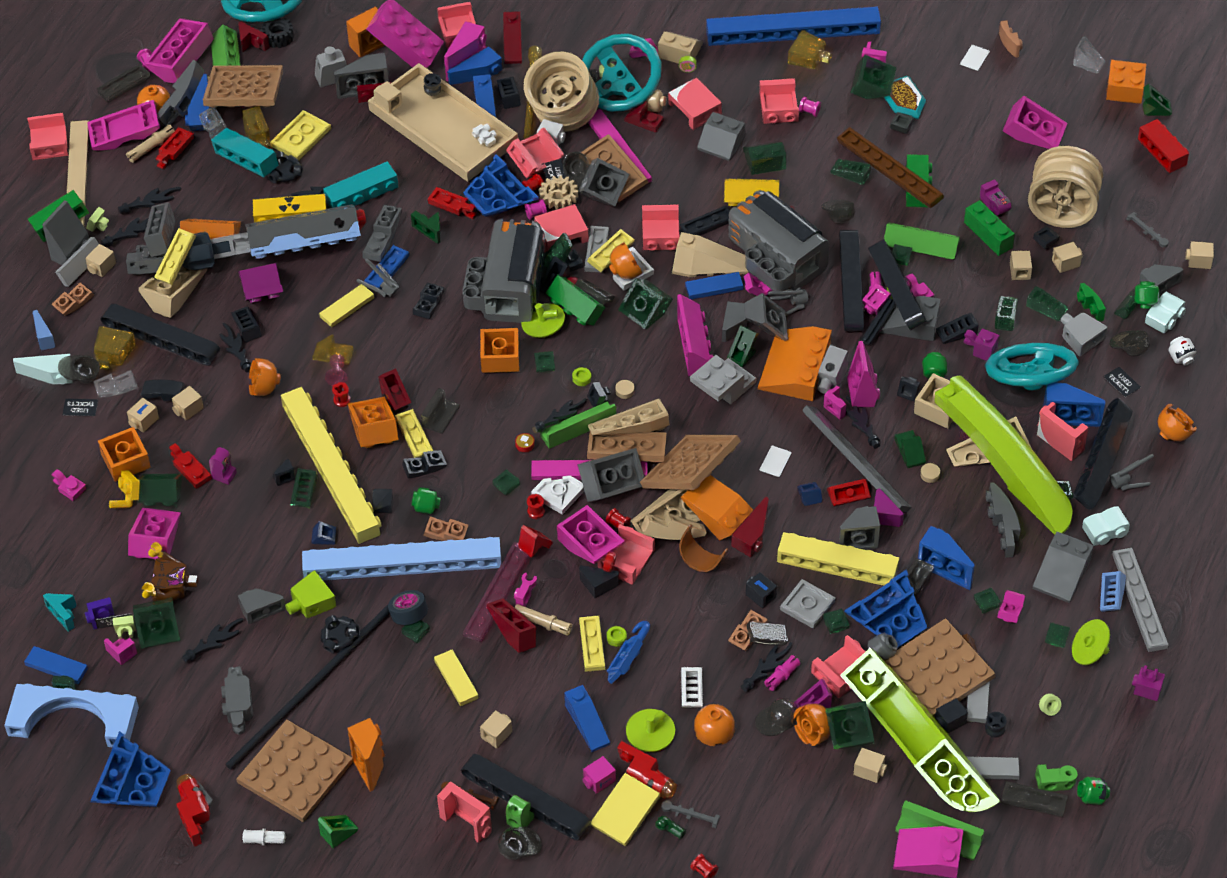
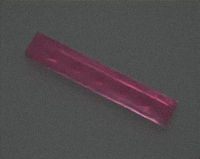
[463,542,530,642]

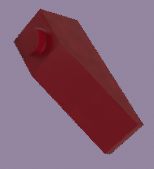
[503,11,522,64]
[731,496,769,558]
[486,598,536,653]

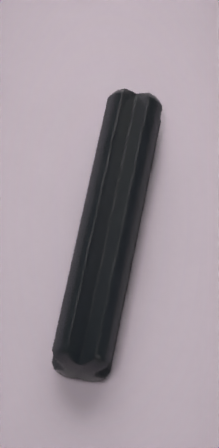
[861,298,896,345]

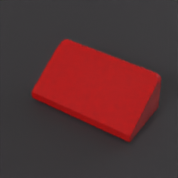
[827,479,871,506]

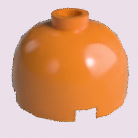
[137,85,170,113]
[609,242,643,280]
[249,358,280,396]
[1157,404,1197,441]
[694,704,735,746]
[793,704,833,746]

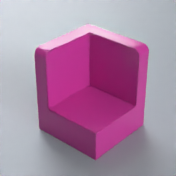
[104,638,137,665]

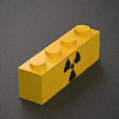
[253,194,327,223]

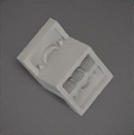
[690,355,756,404]

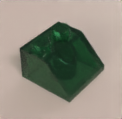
[850,55,897,99]
[743,141,787,175]
[618,278,673,329]
[138,473,182,506]
[133,598,180,648]
[825,701,874,750]

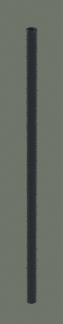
[225,603,390,770]

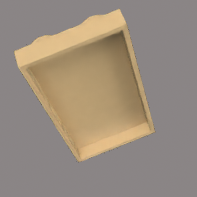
[368,63,518,182]

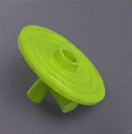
[521,303,565,337]
[1072,619,1110,665]
[626,709,675,752]

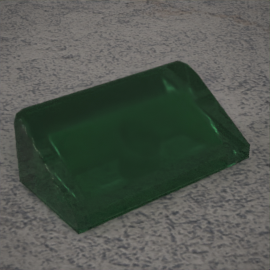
[1114,288,1138,319]

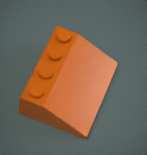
[758,326,832,401]

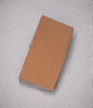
[999,21,1022,57]
[52,283,94,316]
[423,516,468,541]
[728,610,769,651]

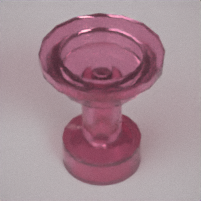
[325,355,347,386]

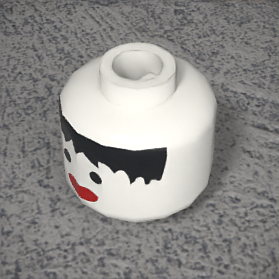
[1169,336,1197,365]

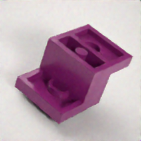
[238,263,283,303]

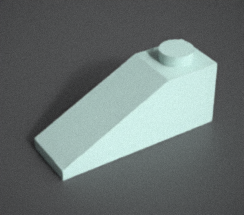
[13,354,73,384]

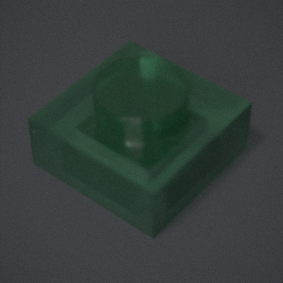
[892,244,912,266]
[534,351,555,372]
[492,469,520,496]
[973,587,1001,614]
[823,608,849,634]
[401,620,430,643]
[1045,622,1070,648]
[51,676,76,690]

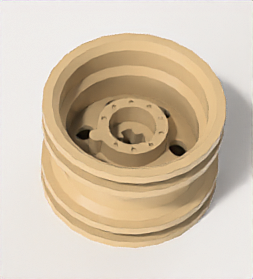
[524,52,599,132]
[1028,146,1103,228]

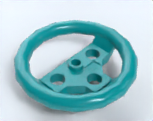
[221,0,302,22]
[582,33,661,112]
[985,343,1079,390]

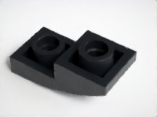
[413,283,444,319]
[141,380,185,401]
[402,450,447,478]

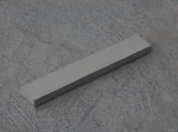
[1112,548,1168,652]

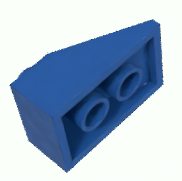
[1043,382,1105,427]
[917,526,975,590]

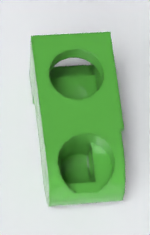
[1035,764,1077,793]
[506,795,534,833]

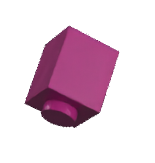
[583,756,616,794]

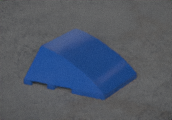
[463,154,539,216]
[844,570,927,648]
[90,731,171,807]

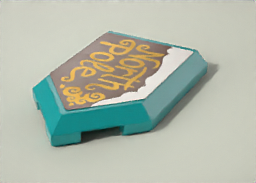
[879,76,926,119]

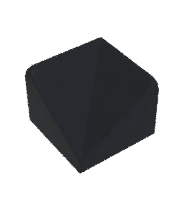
[273,459,295,486]
[372,489,393,513]

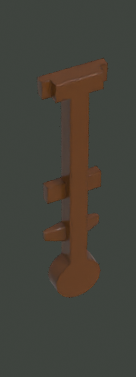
[441,782,499,810]

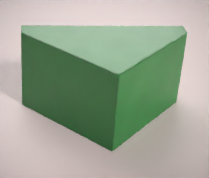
[318,815,358,849]

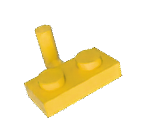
[109,470,140,508]

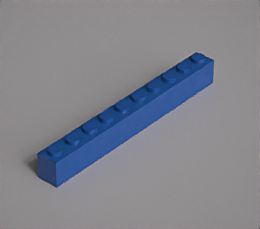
[706,7,881,46]

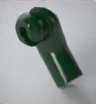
[655,816,686,839]

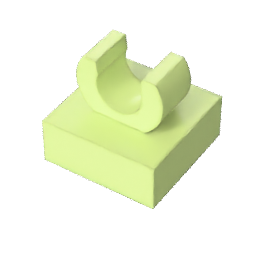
[87,207,109,232]
[113,615,136,639]

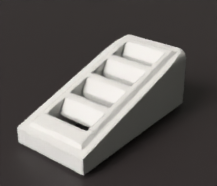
[681,667,703,708]

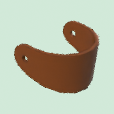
[679,524,729,572]

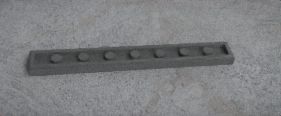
[803,405,911,512]

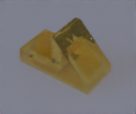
[312,335,354,365]

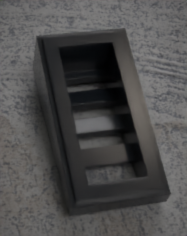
[497,77,521,109]
[231,306,262,343]
[936,313,978,344]

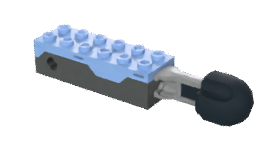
[182,204,366,270]

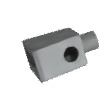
[315,47,347,88]
[1061,313,1107,356]
[818,345,848,394]

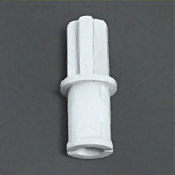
[243,829,286,845]

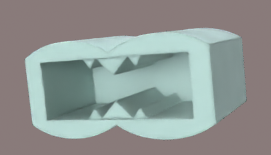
[1145,292,1186,333]
[1082,506,1130,545]

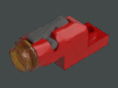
[617,741,677,799]
[176,774,212,847]

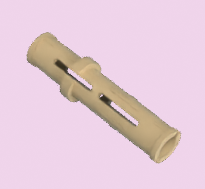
[126,125,175,163]
[515,604,572,636]

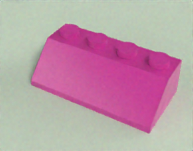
[144,19,214,83]
[677,294,713,376]

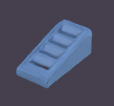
[33,310,55,350]
[1100,571,1126,612]

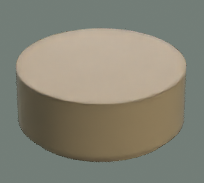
[615,380,634,399]
[920,463,940,483]

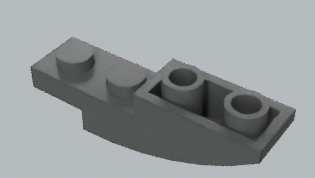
[157,59,204,127]
[363,205,402,261]
[986,483,1020,558]

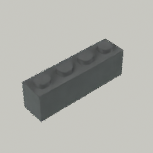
[144,202,176,257]

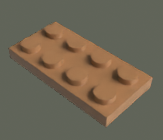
[579,134,648,202]
[587,432,666,462]

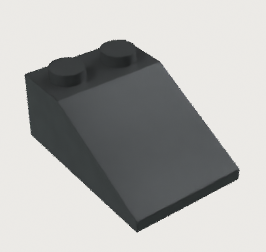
[334,53,389,99]
[42,200,89,265]
[879,296,941,341]
[577,448,644,502]
[1032,532,1094,603]

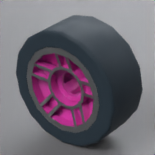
[388,590,428,625]

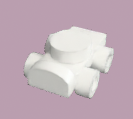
[472,124,497,147]

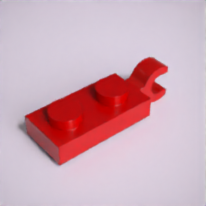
[156,127,194,169]
[428,187,477,219]
[169,443,212,489]

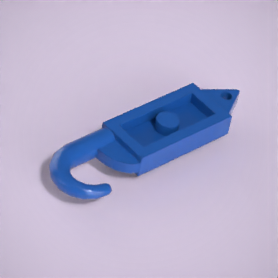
[607,621,650,684]

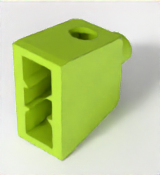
[285,570,336,618]

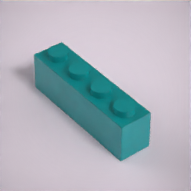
[211,128,279,177]
[323,161,398,208]

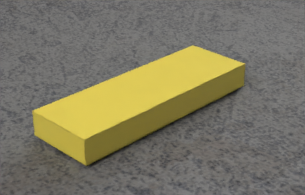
[155,228,196,285]
[587,229,635,272]
[319,284,374,327]
[395,409,433,458]
[579,616,605,672]
[434,650,479,706]

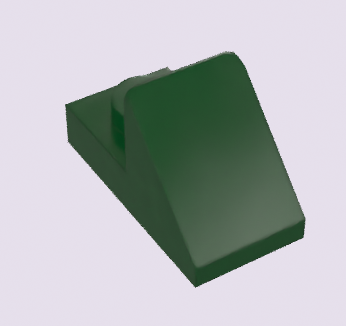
[1143,84,1172,116]
[411,210,440,244]
[727,325,759,368]
[895,430,926,469]

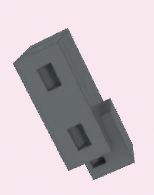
[126,245,165,274]

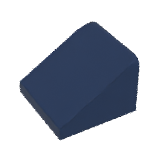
[797,482,822,506]
[311,521,337,545]

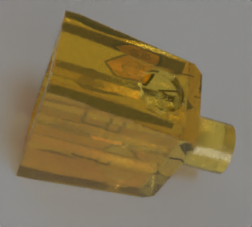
[788,30,832,69]
[243,106,270,149]
[94,326,136,370]

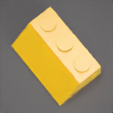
[724,179,779,206]

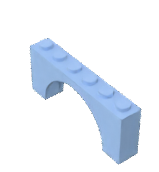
[4,684,139,747]

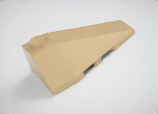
[672,232,749,277]
[139,266,207,318]
[588,399,670,435]
[946,417,1032,467]
[631,489,700,534]

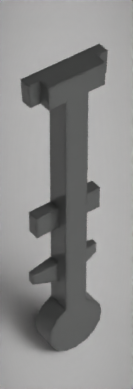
[1126,212,1169,247]
[661,800,720,828]

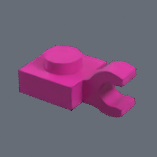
[906,273,934,298]
[51,469,86,501]
[514,573,537,607]

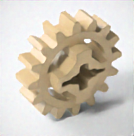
[539,175,578,210]

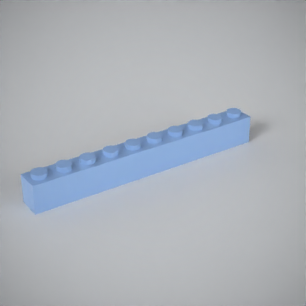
[302,537,501,580]

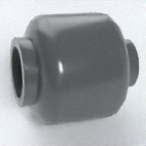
[867,633,898,661]

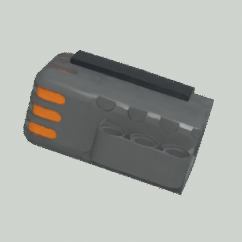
[728,190,829,291]
[463,219,546,323]

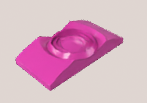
[87,100,160,150]

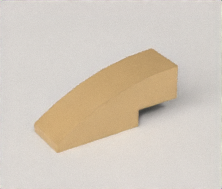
[641,513,706,540]

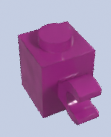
[964,328,999,361]
[1132,665,1165,701]

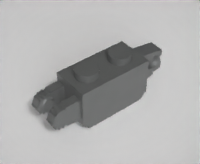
[221,667,253,735]

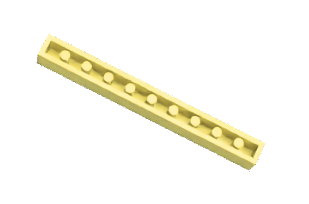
[281,387,382,544]

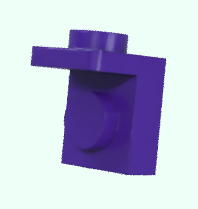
[85,597,115,630]

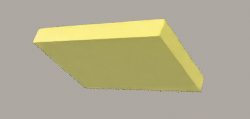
[270,110,331,160]
[591,773,660,846]

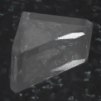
[1073,36,1105,73]

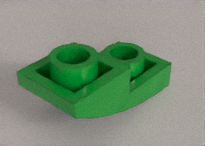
[1077,283,1106,321]

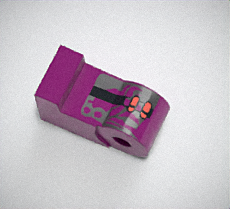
[980,179,1011,216]
[209,447,237,485]

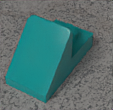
[43,593,76,632]

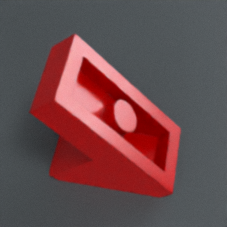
[518,525,553,557]

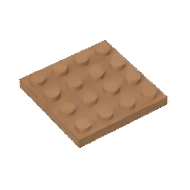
[203,65,283,107]
[640,435,741,490]
[884,618,995,718]
[237,720,353,822]

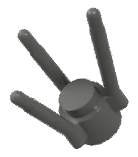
[356,258,400,297]
[768,289,808,316]
[1110,454,1154,491]

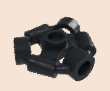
[267,152,303,183]
[320,615,360,653]

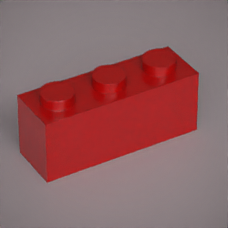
[1138,119,1189,173]

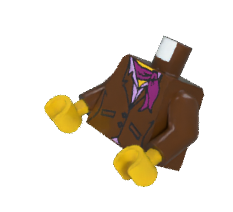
[142,542,198,604]

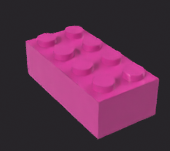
[366,0,444,68]

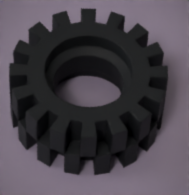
[262,17,294,48]

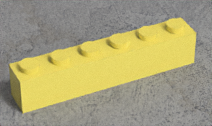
[777,532,899,586]

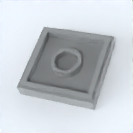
[780,579,835,629]

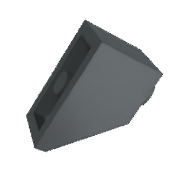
[1139,264,1183,295]
[722,301,751,342]
[238,588,286,624]

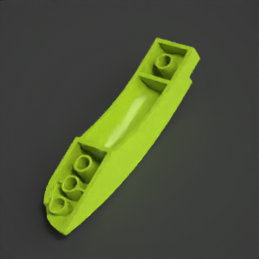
[935,376,1072,535]
[840,648,1001,812]

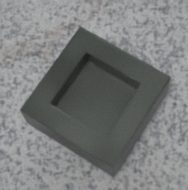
[890,112,914,134]

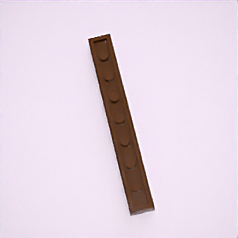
[837,127,944,209]

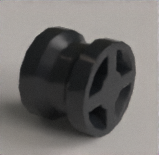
[424,73,441,96]
[985,711,1007,738]

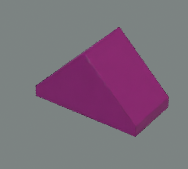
[874,488,904,527]
[794,679,832,712]

